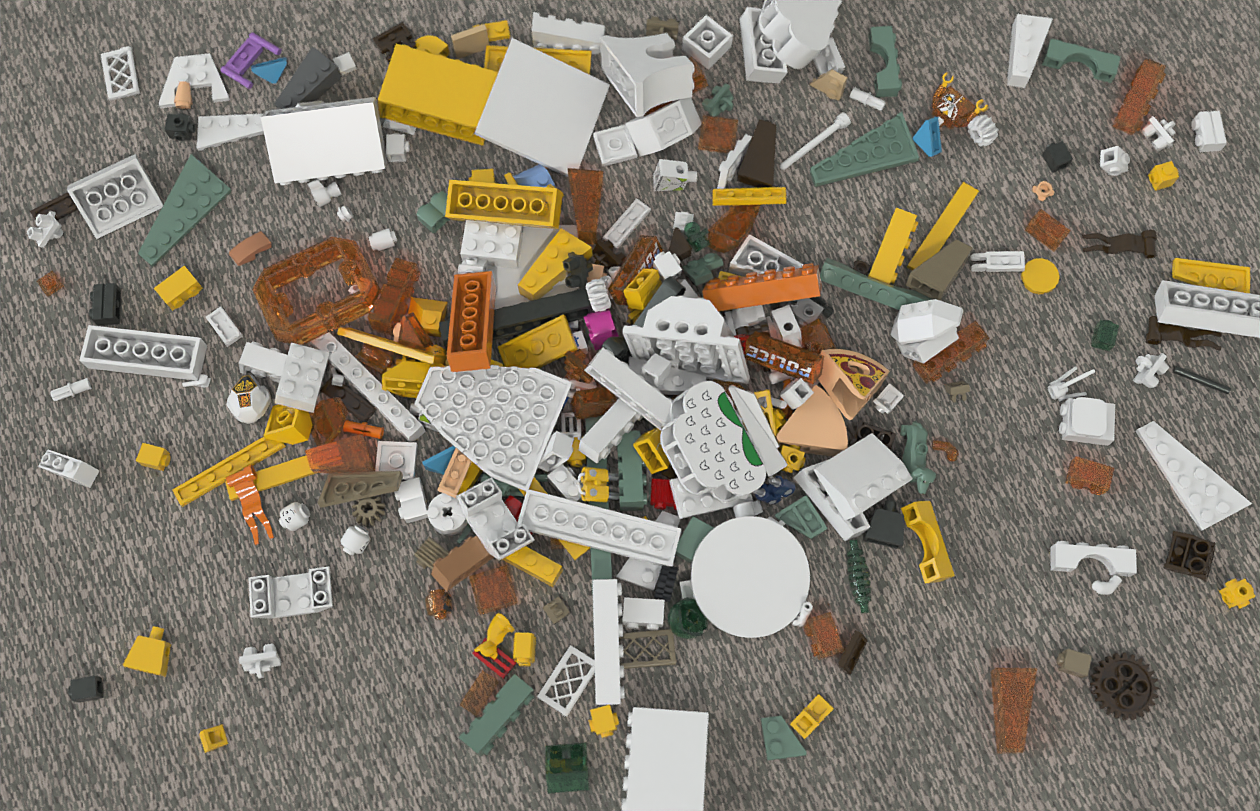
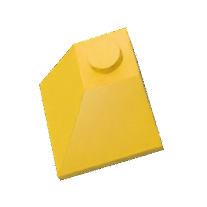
[406,297,448,337]
[264,404,313,445]

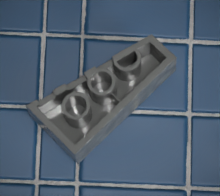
[274,46,342,109]

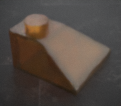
[310,397,348,451]

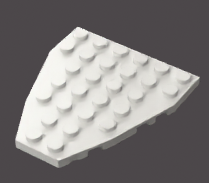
[414,365,572,491]

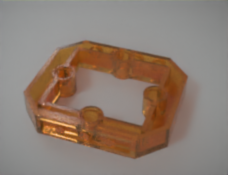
[252,237,381,345]

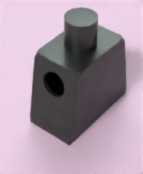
[863,500,904,550]

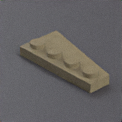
[318,471,403,508]

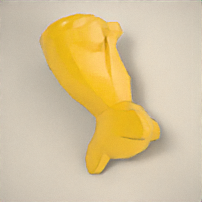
[474,613,515,659]

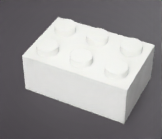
[460,220,523,269]
[275,343,330,413]

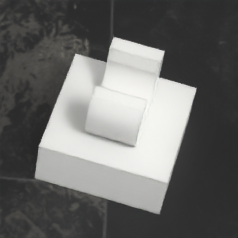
[673,212,694,233]

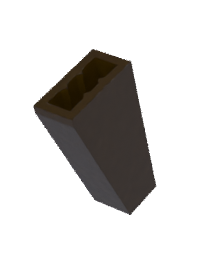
[737,119,776,188]

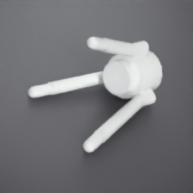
[1048,367,1095,402]

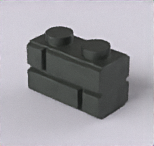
[89,283,121,326]

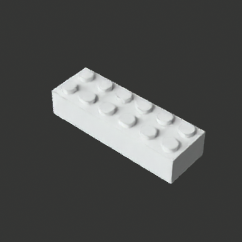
[1154,280,1260,338]
[79,325,207,381]

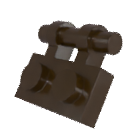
[373,22,417,64]

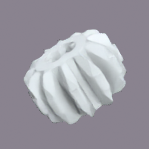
[968,114,998,147]
[586,279,611,312]

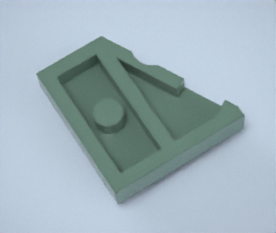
[774,495,828,539]

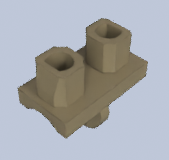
[646,17,679,40]

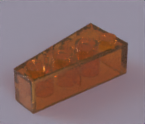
[567,168,604,245]

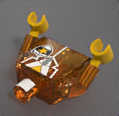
[931,72,988,130]

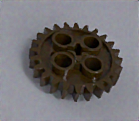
[1090,652,1159,721]

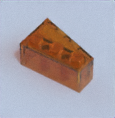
[305,433,375,473]

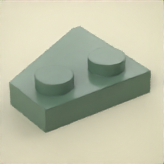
[761,716,807,761]

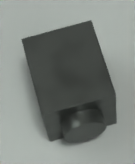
[1042,141,1073,173]
[68,675,103,703]

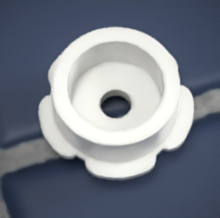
[337,205,354,222]

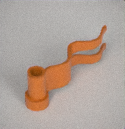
[226,465,274,545]

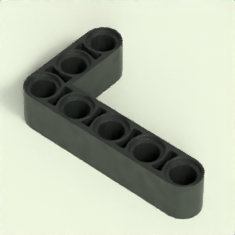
[601,276,686,362]

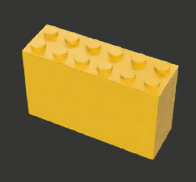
[378,44,498,146]

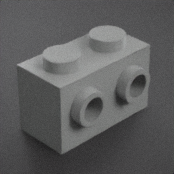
[779,298,824,332]

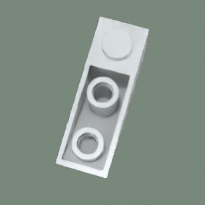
[38,450,99,488]

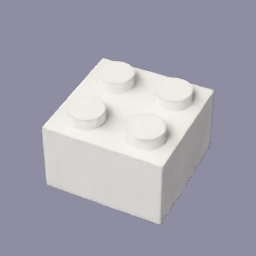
[682,15,733,70]

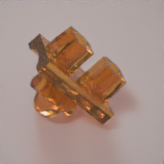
[355,343,394,374]
[564,349,593,384]

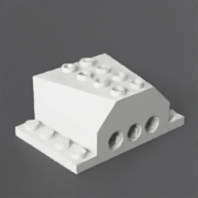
[622,296,750,384]

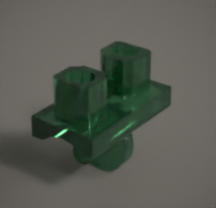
[684,222,710,253]

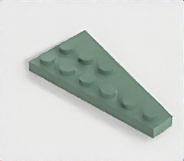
[810,112,919,187]

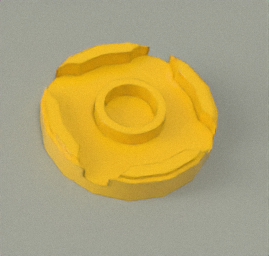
[1021,258,1059,294]

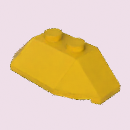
[382,361,445,398]

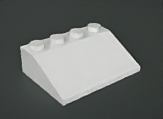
[67,154,163,239]
[813,433,913,521]

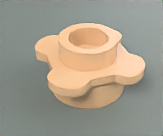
[1032,181,1054,201]

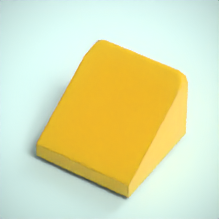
[199,724,228,753]

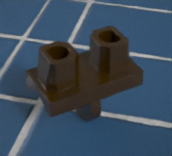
[592,239,626,269]

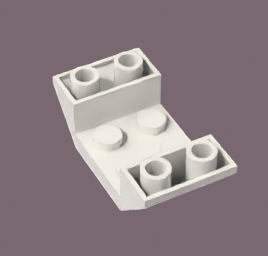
[625,97,702,156]
[457,477,534,560]
[249,566,333,618]

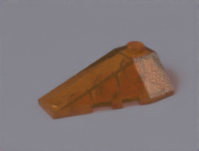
[707,204,762,254]

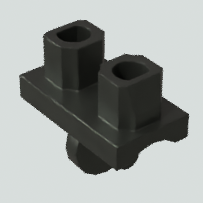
[563,252,593,289]

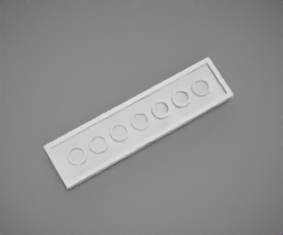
[517,489,682,567]

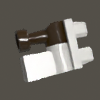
[723,305,771,343]

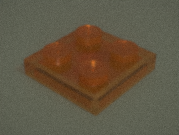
[698,115,738,154]
[469,565,518,615]

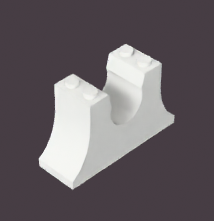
[600,33,694,117]

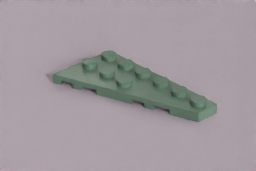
[138,154,232,267]

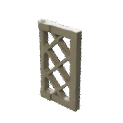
[619,629,677,669]

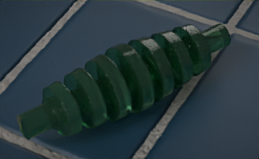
[847,540,871,614]

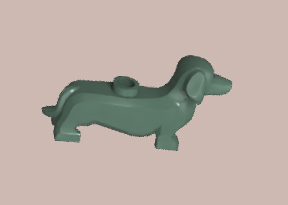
[900,421,936,494]

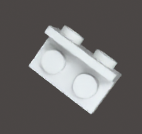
[813,38,845,75]

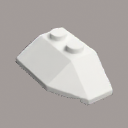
[890,299,963,344]

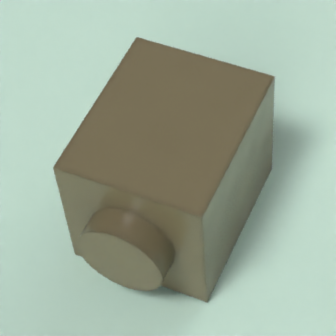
[1057,649,1092,678]

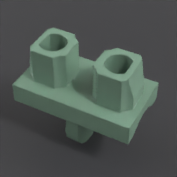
[702,83,734,119]

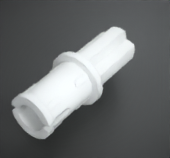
[850,87,885,111]
[50,378,92,401]

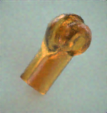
[932,440,959,461]

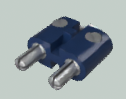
[753,476,795,505]

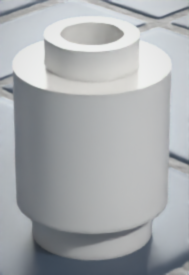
[369,228,397,251]

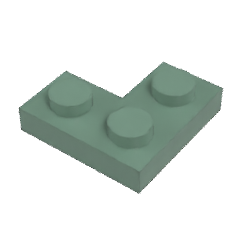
[682,253,723,286]

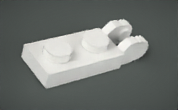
[970,251,1025,272]

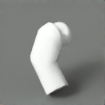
[1092,575,1122,595]
[792,602,812,627]

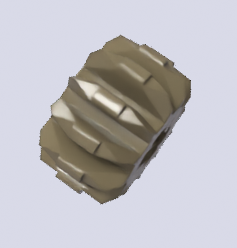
[352,496,386,527]

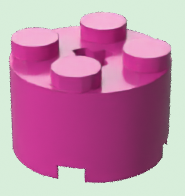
[584,308,619,351]

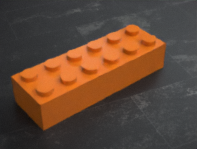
[702,263,822,311]
[447,271,496,372]

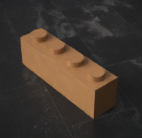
[431,535,494,591]

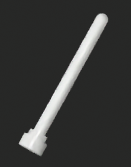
[780,112,851,170]

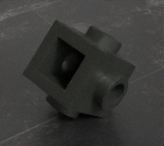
[164,113,195,141]

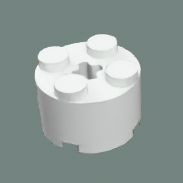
[427,493,467,535]

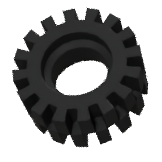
[654,565,678,603]

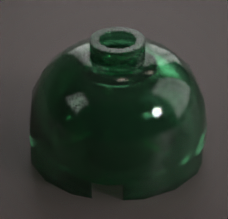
[668,597,707,640]

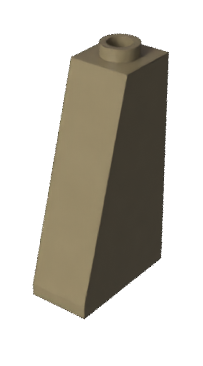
[906,239,973,301]

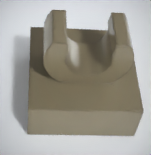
[944,381,970,402]
[543,596,570,625]

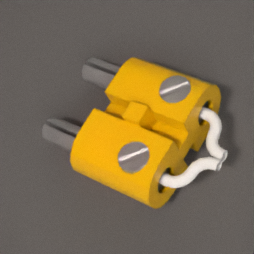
[574,467,619,503]

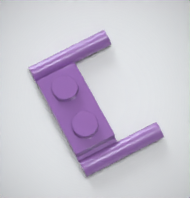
[221,32,281,89]

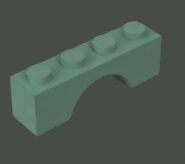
[868,26,902,97]
[1042,39,1121,83]

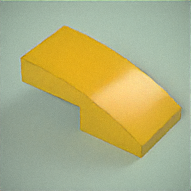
[790,694,834,739]

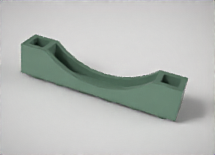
[820,258,932,310]

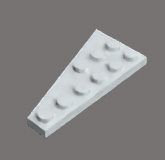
[1136,421,1252,531]

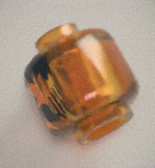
[425,589,453,620]

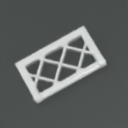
[101,46,140,100]
[537,645,595,717]

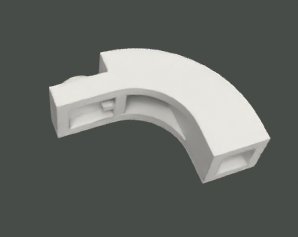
[779,366,820,410]

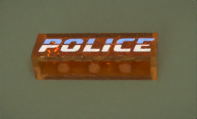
[608,235,663,306]
[745,331,824,384]

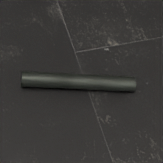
[1172,366,1231,394]

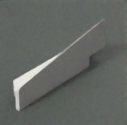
[728,385,788,477]

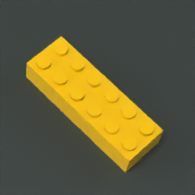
[445,180,563,229]

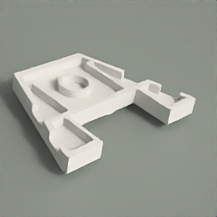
[159,53,230,108]

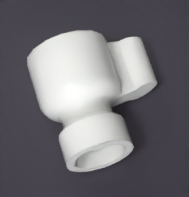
[308,179,342,207]
[733,500,763,518]

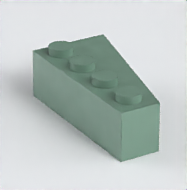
[617,431,647,511]
[458,674,535,757]

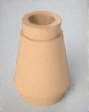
[174,81,193,109]

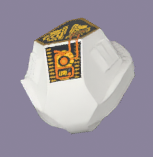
[226,375,271,424]

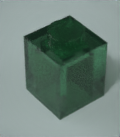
[1091,320,1119,351]

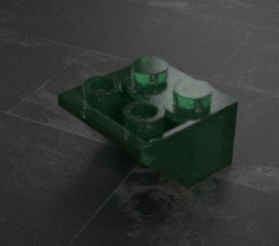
[545,743,589,794]

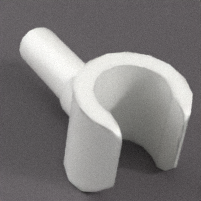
[331,367,344,386]
[182,374,211,388]

